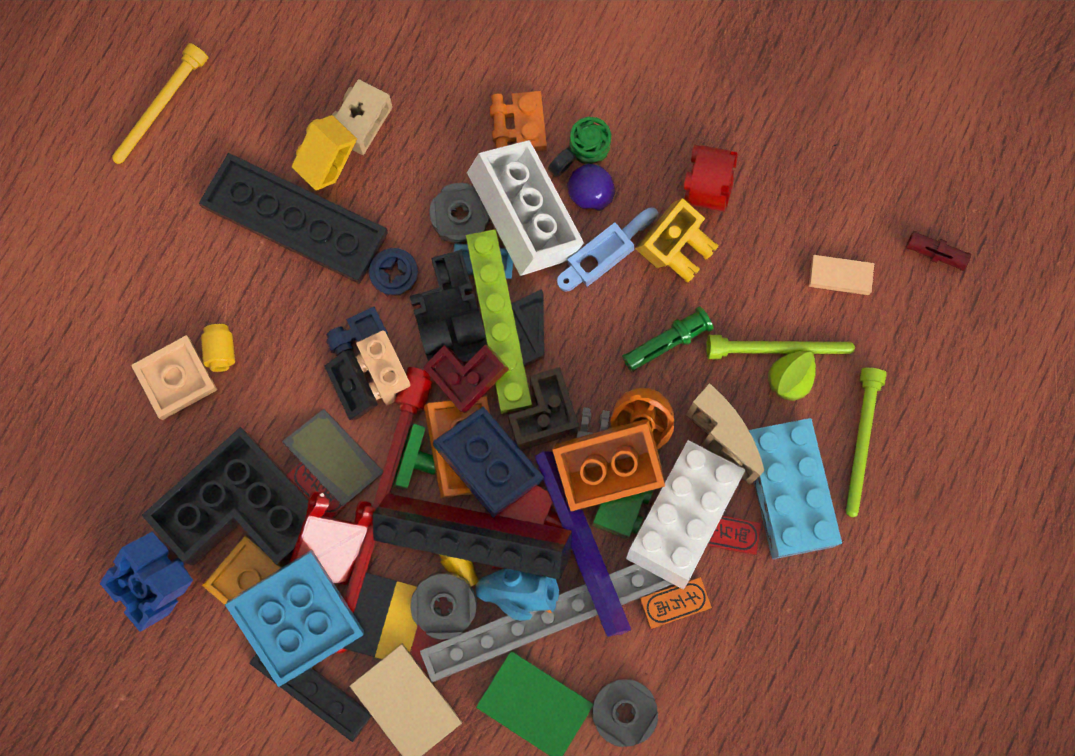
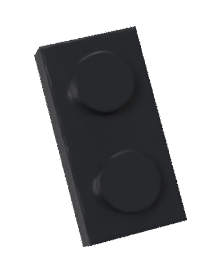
[324,350,378,420]

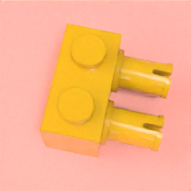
[635,198,719,283]

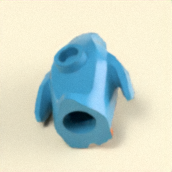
[475,568,559,621]

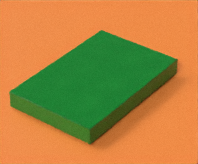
[476,651,593,756]

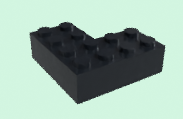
[142,427,324,567]

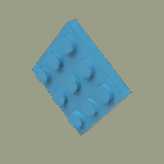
[225,550,364,687]

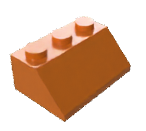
[552,418,665,511]

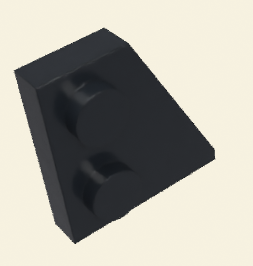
[511,289,544,367]

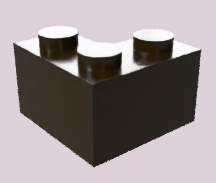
[508,367,579,451]

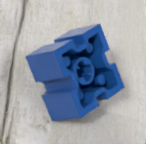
[100,532,193,632]

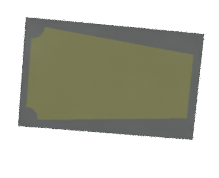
[282,409,383,506]

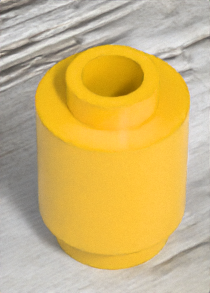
[201,324,235,372]

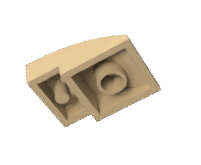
[686,383,764,485]

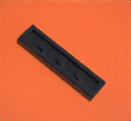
[249,654,372,742]

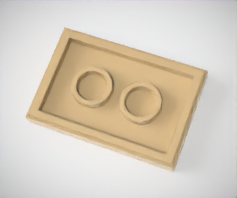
[350,643,462,756]

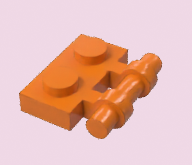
[489,91,547,151]

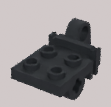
[410,250,488,362]

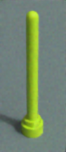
[706,335,855,359]
[846,368,887,517]

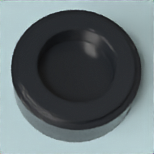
[548,148,576,177]

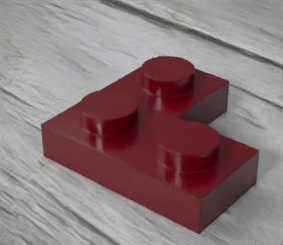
[423,345,509,413]

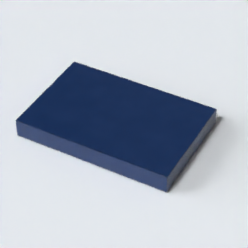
[433,406,544,518]

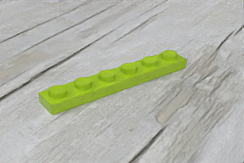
[466,229,532,414]

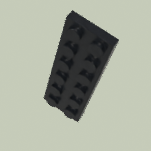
[199,153,388,284]

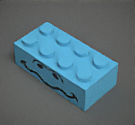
[749,418,842,559]

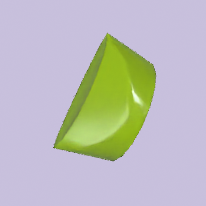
[768,351,816,401]

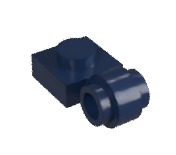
[326,306,388,356]

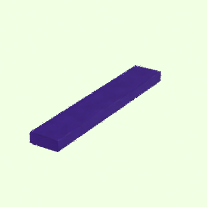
[535,451,631,637]

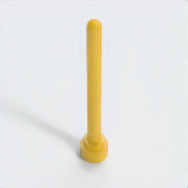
[112,43,208,164]

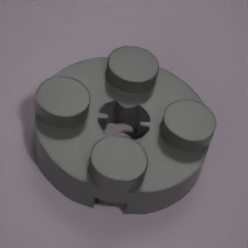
[429,183,490,244]
[410,572,477,639]
[592,680,658,747]

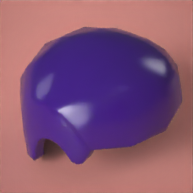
[567,164,616,211]

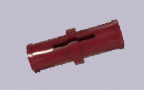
[906,230,971,271]

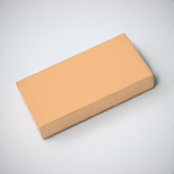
[809,255,874,295]

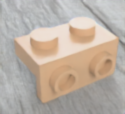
[356,331,410,406]

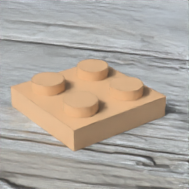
[131,335,217,420]

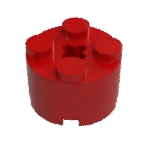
[684,145,738,212]

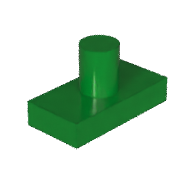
[392,424,436,490]

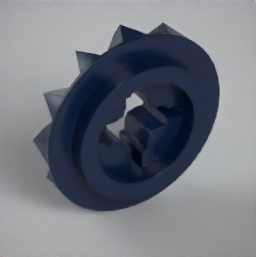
[369,248,418,296]

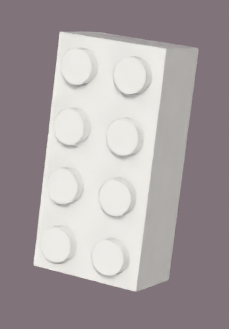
[467,140,584,276]
[626,440,745,590]

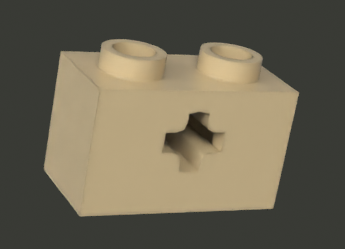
[332,79,393,155]

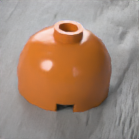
[611,388,674,449]

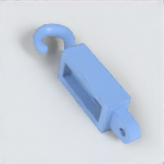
[557,207,659,292]

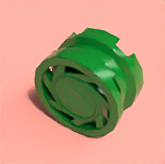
[569,117,612,164]

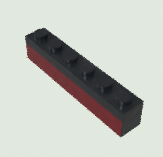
[373,493,572,580]

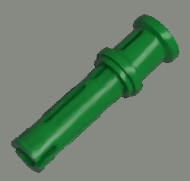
[622,306,714,372]

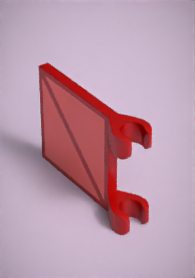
[289,491,376,585]

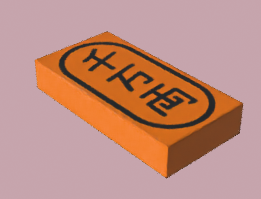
[640,577,712,629]

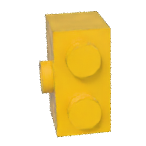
[292,115,357,191]

